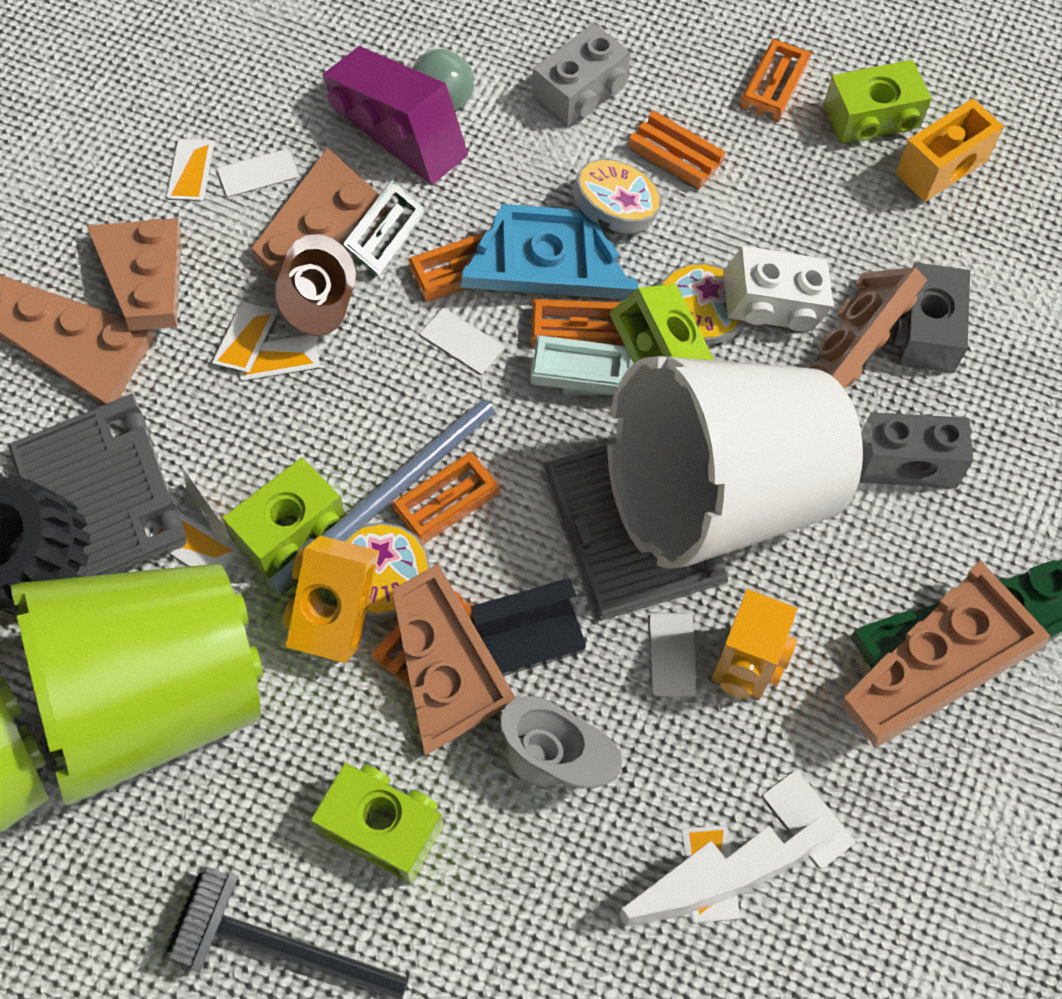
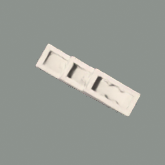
[619,811,841,927]

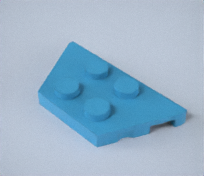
[460,204,638,299]

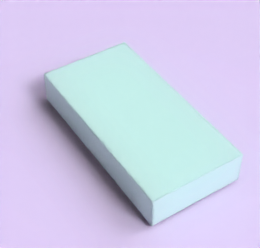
[531,335,630,395]

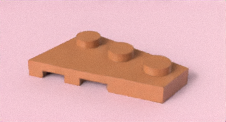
[252,148,387,280]
[87,218,181,331]
[392,564,516,756]

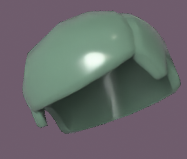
[412,49,474,110]

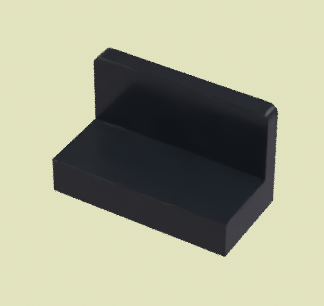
[470,578,586,676]

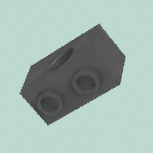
[893,262,970,373]
[860,412,973,488]

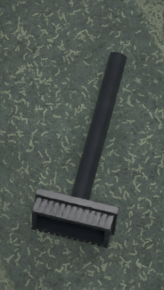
[161,866,410,999]

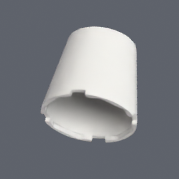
[607,356,863,569]

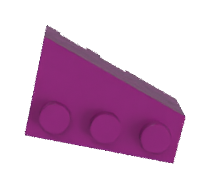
[322,46,468,185]

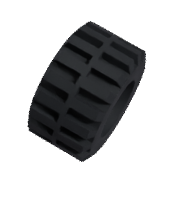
[0,475,90,615]

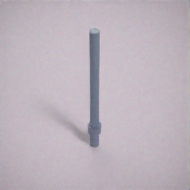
[267,399,495,597]

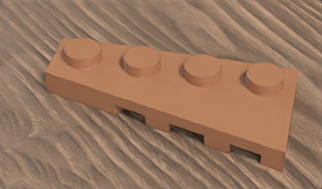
[805,267,927,389]
[0,275,155,406]
[842,560,1050,748]

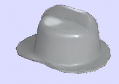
[500,696,622,789]

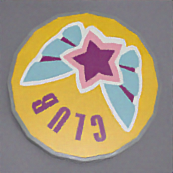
[572,159,662,233]
[660,263,744,348]
[346,522,430,622]

